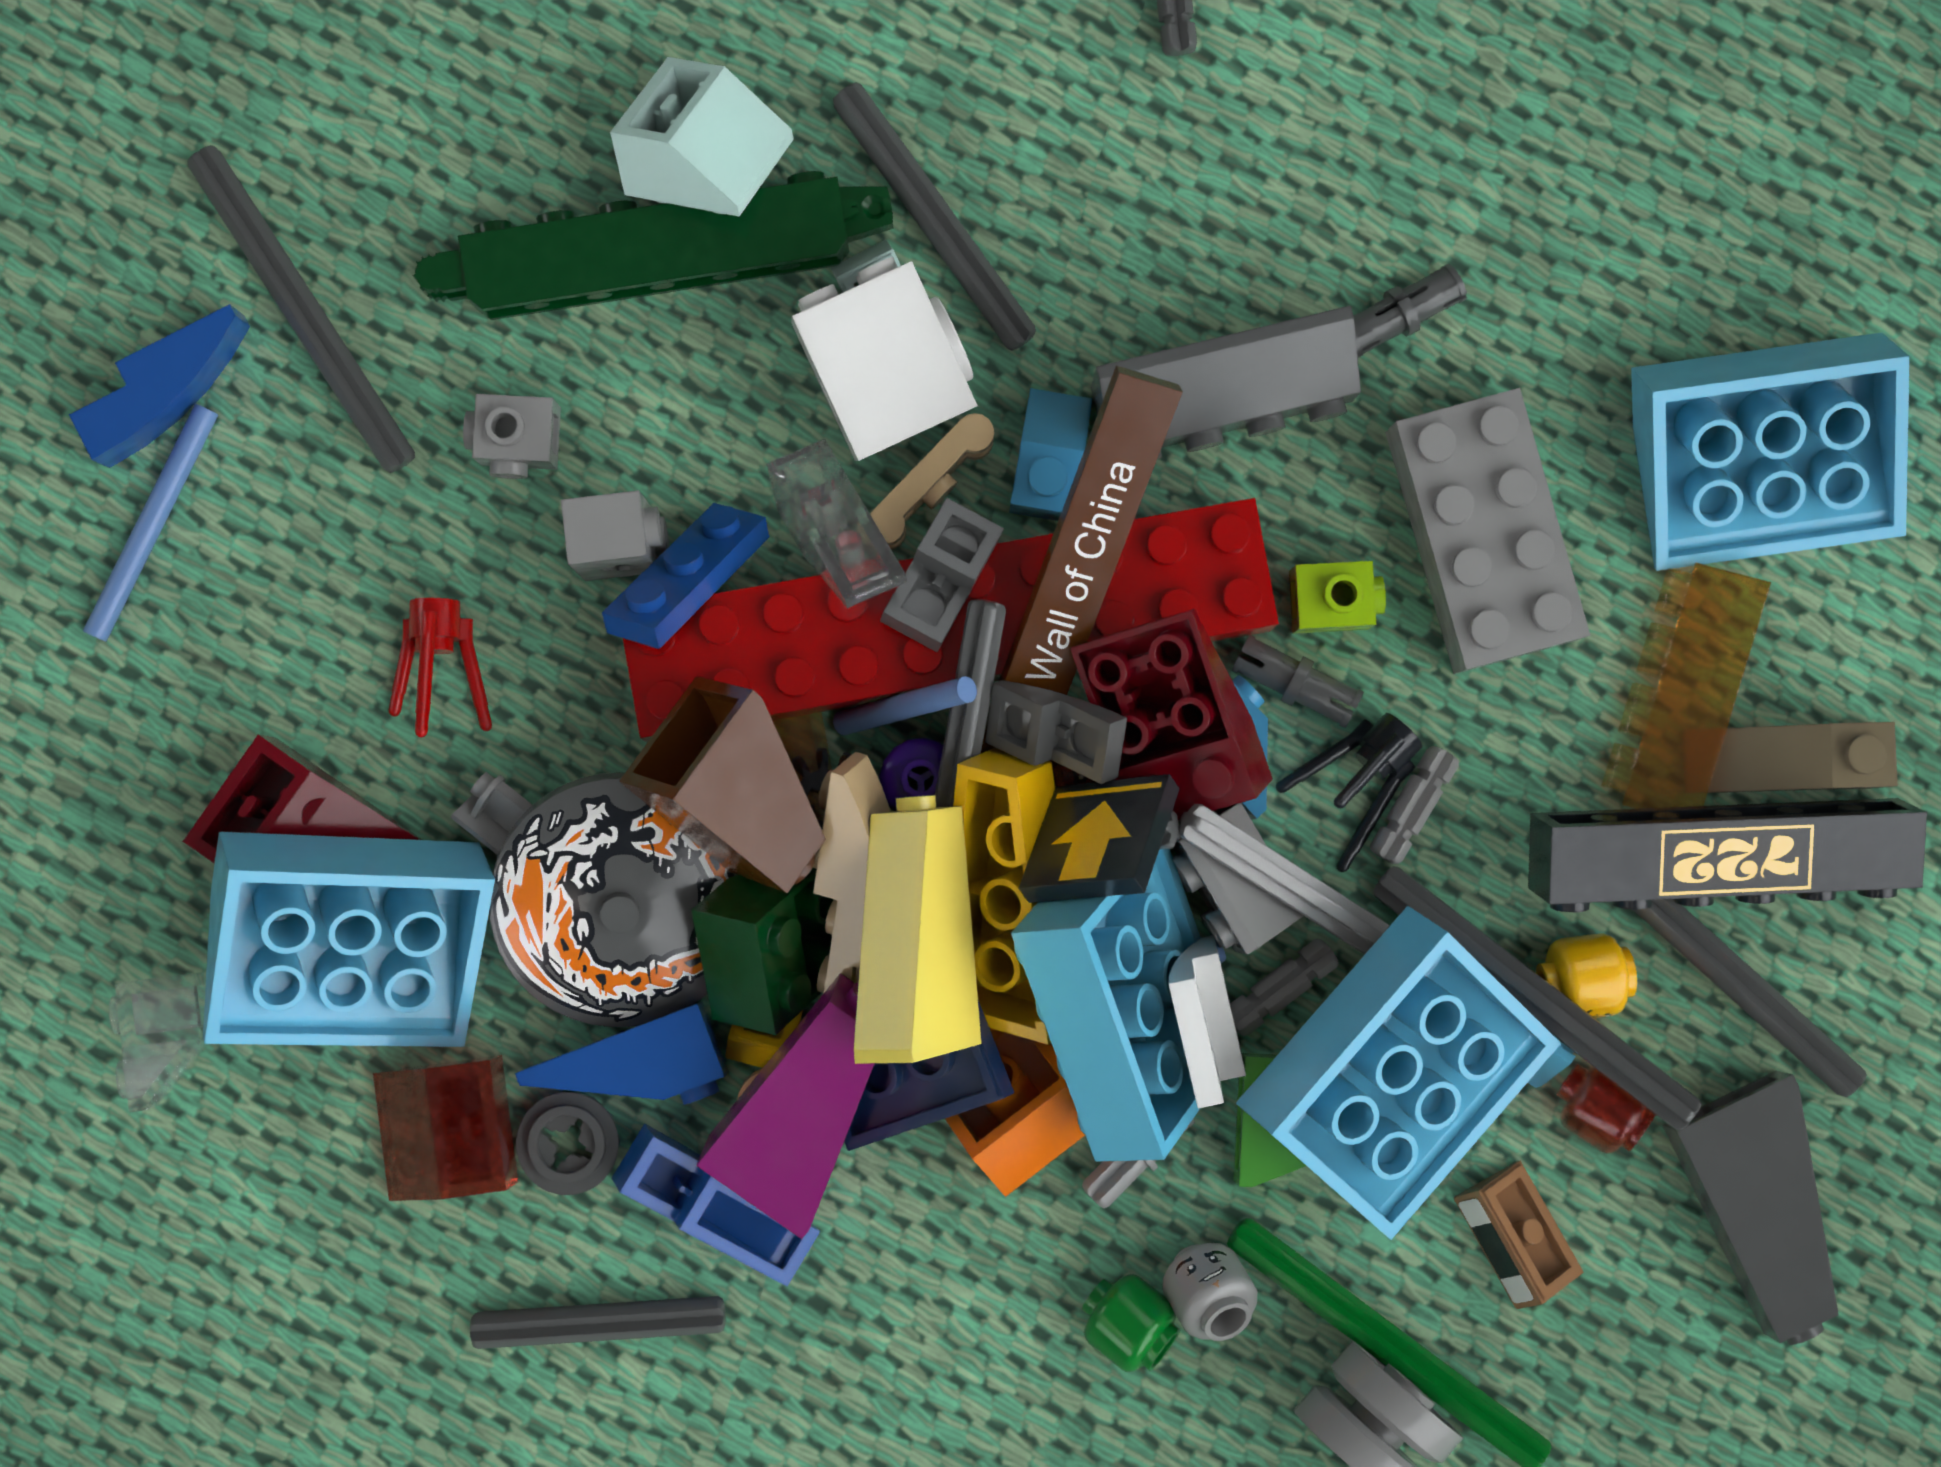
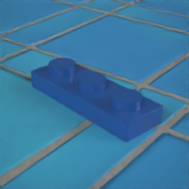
[602,503,770,649]

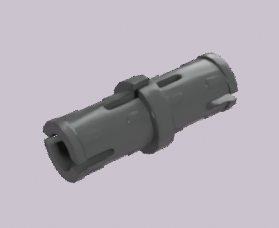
[1353,263,1467,358]
[1231,634,1364,728]

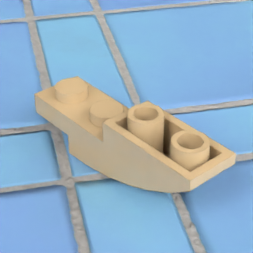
[812,752,890,994]

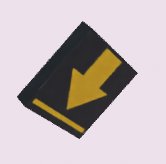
[1018,774,1179,903]

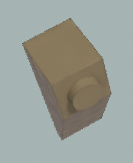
[1683,722,1898,794]

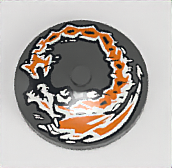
[489,772,737,1027]

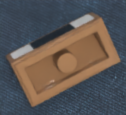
[1454,1160,1584,1309]

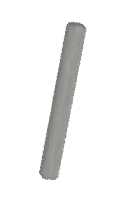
[1179,804,1390,955]

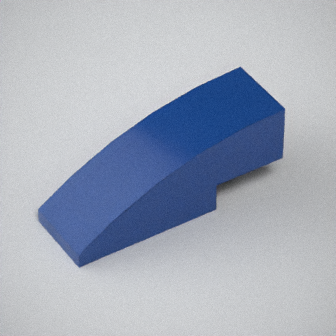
[69,304,250,468]
[611,1123,820,1286]

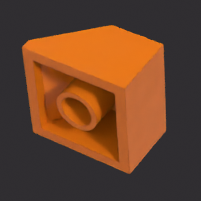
[945,1028,1085,1197]

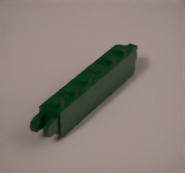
[413,171,894,320]

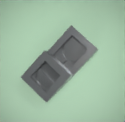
[880,498,1004,652]
[985,680,1127,784]

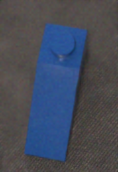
[515,1001,729,1105]

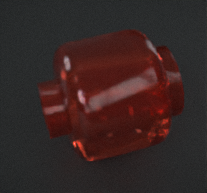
[1556,1063,1656,1154]

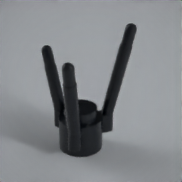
[1276,713,1423,873]

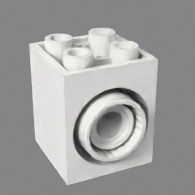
[791,257,978,461]

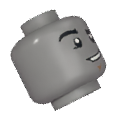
[1162,1243,1258,1341]

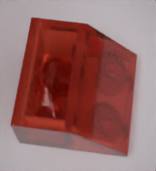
[373,1055,518,1201]

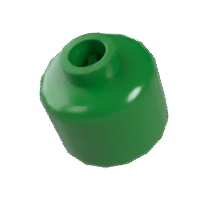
[1082,1274,1181,1372]

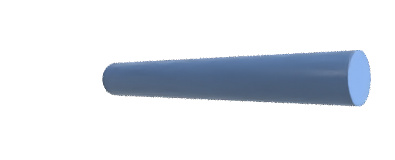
[833,676,977,735]

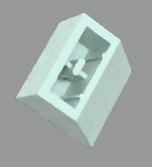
[610,57,793,216]

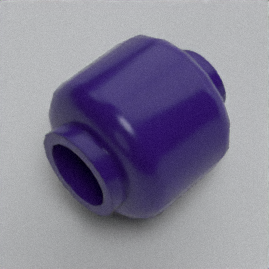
[879,738,943,811]

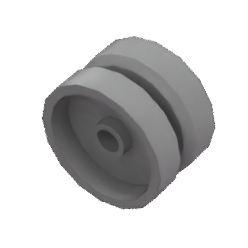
[1294,1340,1463,1467]

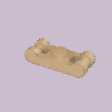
[867,413,994,550]

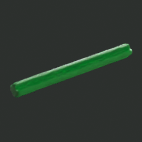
[1227,1218,1552,1467]

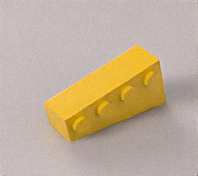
[953,748,1055,1045]

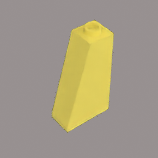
[854,795,982,1064]

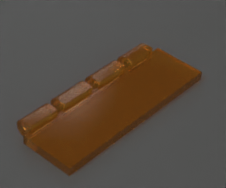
[1601,562,1771,809]

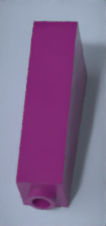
[696,973,875,1239]

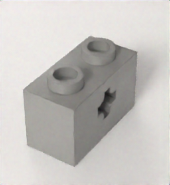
[561,490,669,581]

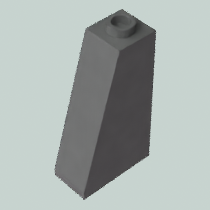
[1662,1070,1839,1345]

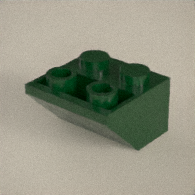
[691,868,834,1035]

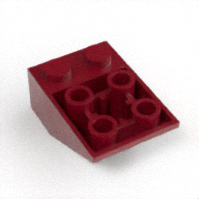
[1070,609,1273,820]
[182,734,422,864]

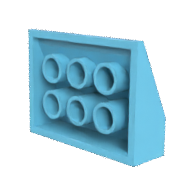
[1631,332,1909,571]
[203,832,495,1047]
[1011,849,1201,1162]
[1236,906,1561,1240]

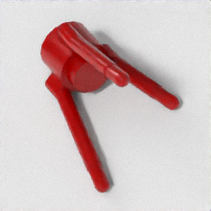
[388,597,492,738]

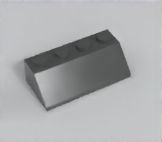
[1091,305,1361,460]

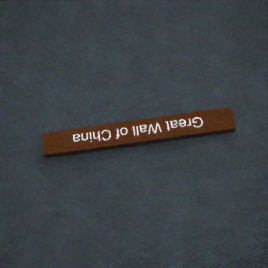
[981,365,1183,753]

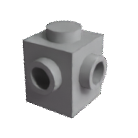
[463,394,561,479]

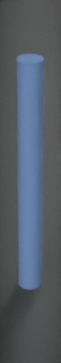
[83,403,218,642]

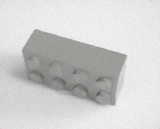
[1385,388,1590,674]

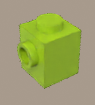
[1289,561,1386,634]

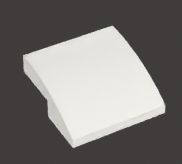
[1168,935,1246,1109]

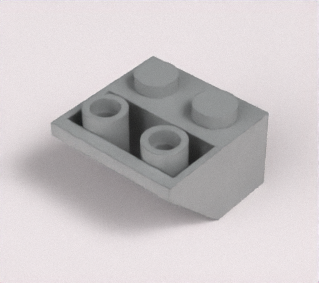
[1172,803,1303,955]

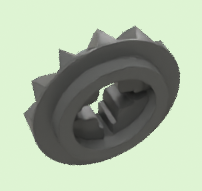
[516,1091,620,1195]

